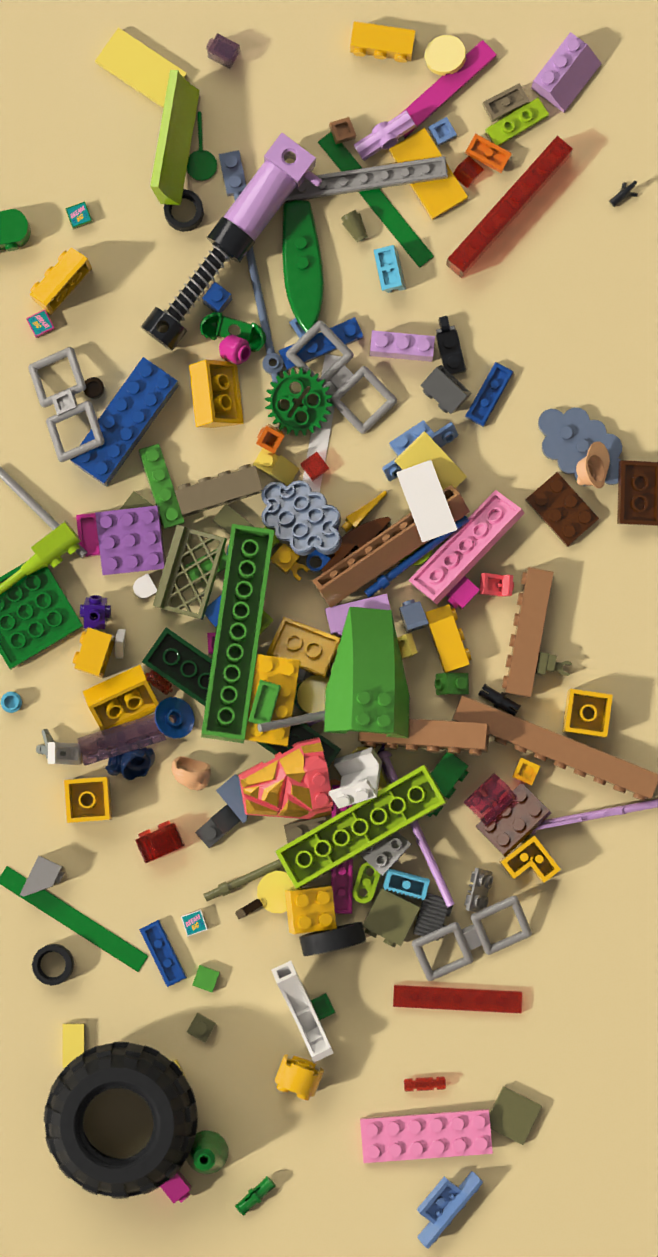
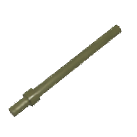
[203,859,283,901]

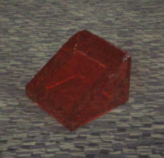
[453,156,484,188]

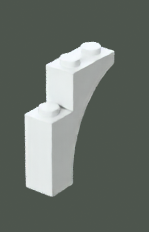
[272,961,333,1062]

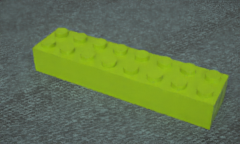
[275,765,448,889]

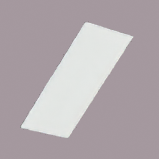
[397,460,457,542]

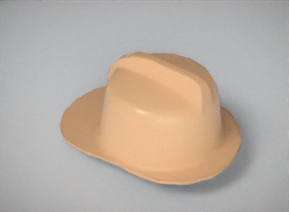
[576,442,610,489]

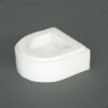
[133,573,157,599]

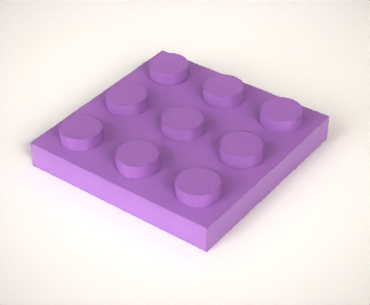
[95,505,165,575]

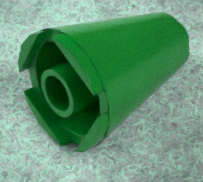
[187,1131,228,1174]

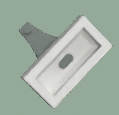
[36,729,81,765]

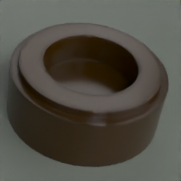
[84,377,104,399]

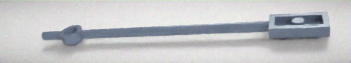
[219,150,284,383]

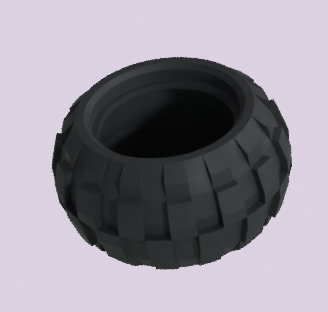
[44,1042,198,1199]

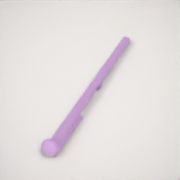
[378,751,455,907]
[530,799,658,835]

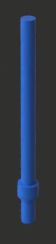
[364,515,469,598]

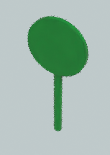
[187,111,217,181]

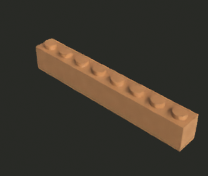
[312,485,470,608]

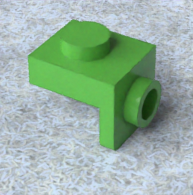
[435,673,469,695]

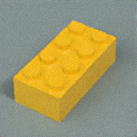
[245,654,300,747]

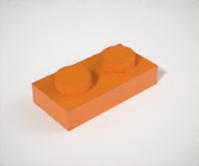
[465,134,512,173]

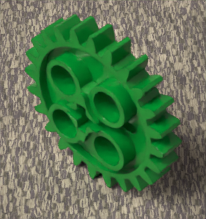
[265,367,333,436]

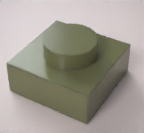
[187,1012,216,1042]

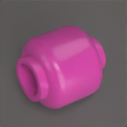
[219,335,251,365]

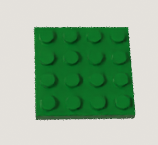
[0,561,83,670]

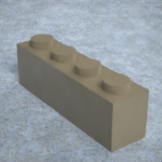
[175,464,263,518]

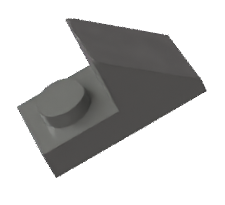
[195,804,241,848]

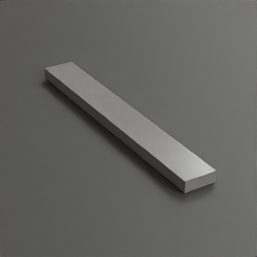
[284,156,448,203]

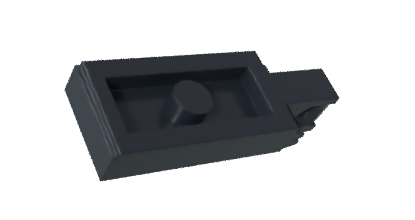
[436,316,466,375]

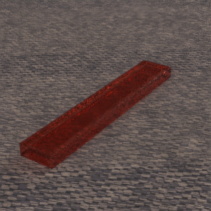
[393,985,522,1013]

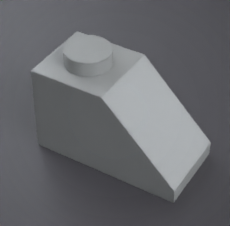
[20,856,65,897]

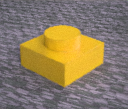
[512,757,540,786]

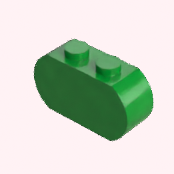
[0,209,31,251]

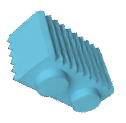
[383,868,430,900]

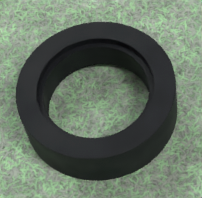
[299,922,366,956]

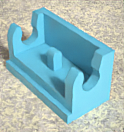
[373,245,406,293]

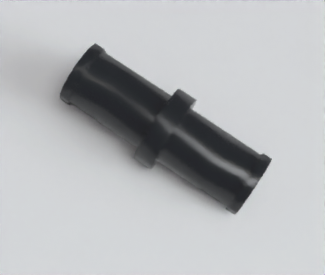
[478,684,521,716]

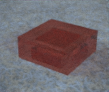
[300,452,329,482]

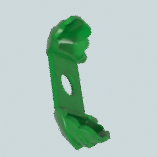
[200,312,266,352]

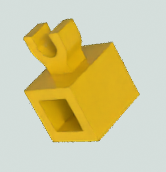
[270,544,310,581]

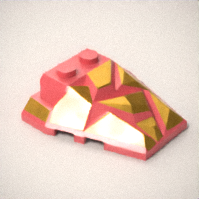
[239,737,333,820]

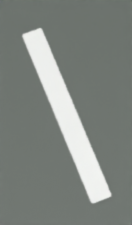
[303,354,341,492]

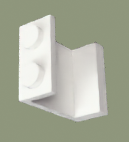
[329,747,382,808]

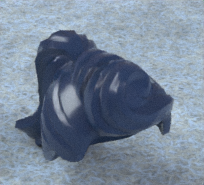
[105,747,155,780]

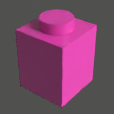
[446,576,480,610]
[160,1171,192,1204]

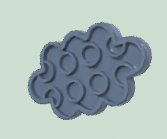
[538,407,622,487]
[261,480,342,556]

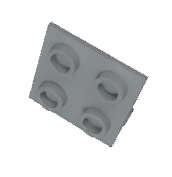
[359,832,412,876]
[464,868,493,912]

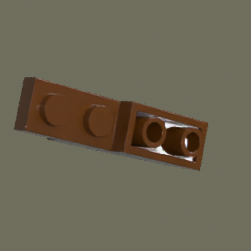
[321,517,391,573]

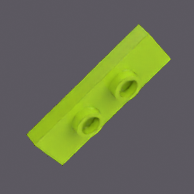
[485,97,549,146]

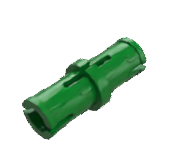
[235,1176,276,1216]

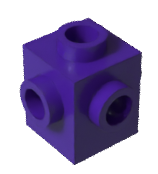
[80,595,111,629]

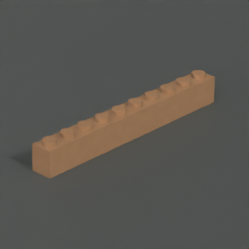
[452,695,658,802]

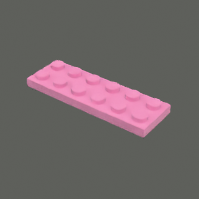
[409,490,525,604]
[360,1109,493,1163]

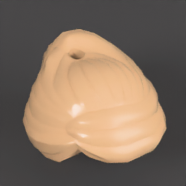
[171,756,211,791]

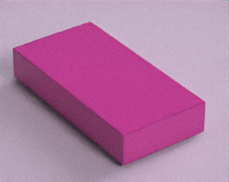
[76,513,100,557]

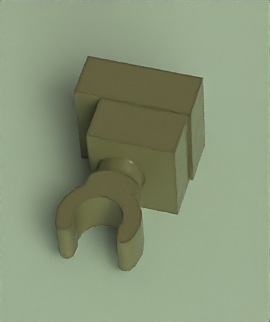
[535,652,572,676]

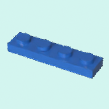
[279,317,364,371]

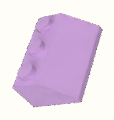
[531,32,601,113]

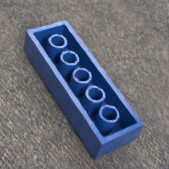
[70,357,179,487]

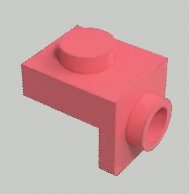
[479,573,514,597]

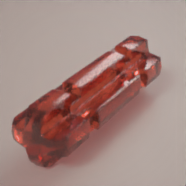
[145,670,173,695]
[404,1076,446,1092]

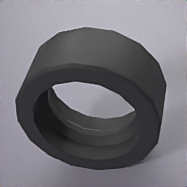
[164,189,204,232]
[32,944,74,986]

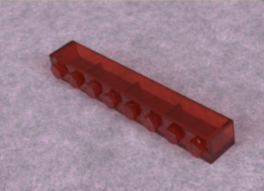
[446,135,573,278]

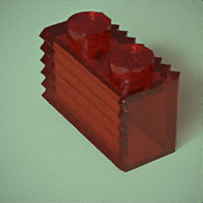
[135,820,185,864]

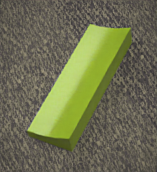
[150,70,200,205]

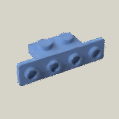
[382,420,458,481]
[416,1171,483,1249]

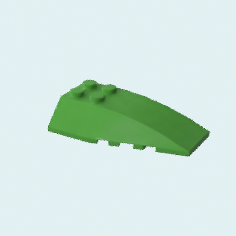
[324,607,410,738]

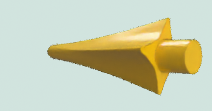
[341,491,387,533]

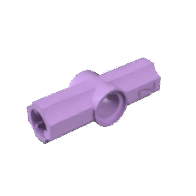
[354,110,416,161]

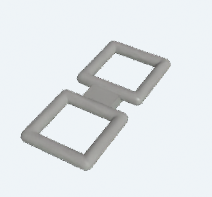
[286,320,397,434]
[28,347,105,462]
[412,896,532,981]

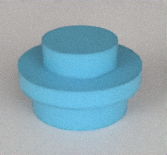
[1,692,22,713]

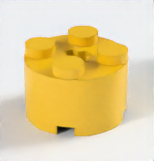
[275,1054,324,1100]

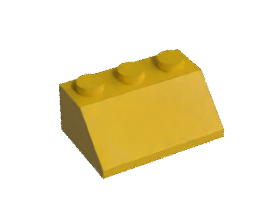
[30,248,92,315]
[189,360,244,428]
[82,665,159,735]

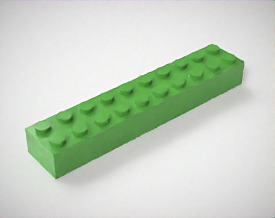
[201,524,274,743]

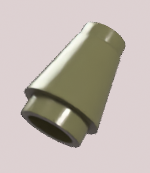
[341,210,368,242]

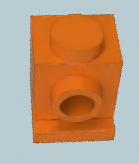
[256,424,285,454]

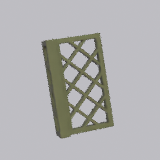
[153,525,227,620]

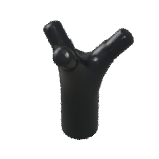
[609,180,638,207]

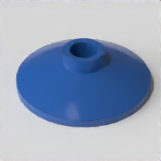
[154,697,195,739]

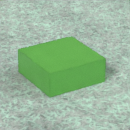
[192,965,220,992]

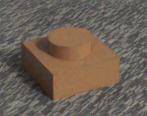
[329,117,356,144]

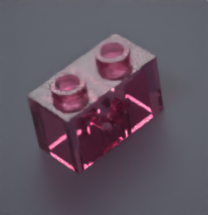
[464,773,517,826]

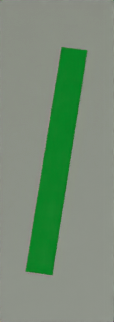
[318,132,434,268]
[0,866,148,972]

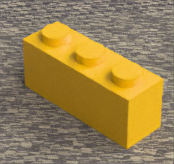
[350,21,415,63]
[425,604,472,673]

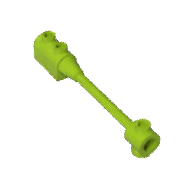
[0,521,81,595]

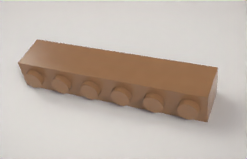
[502,567,554,698]
[358,719,490,755]

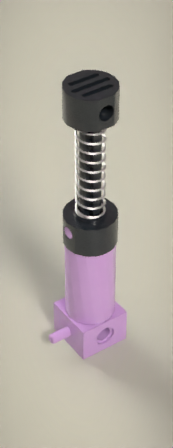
[141,133,322,351]

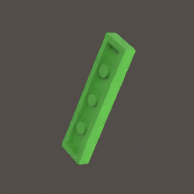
[138,444,185,530]

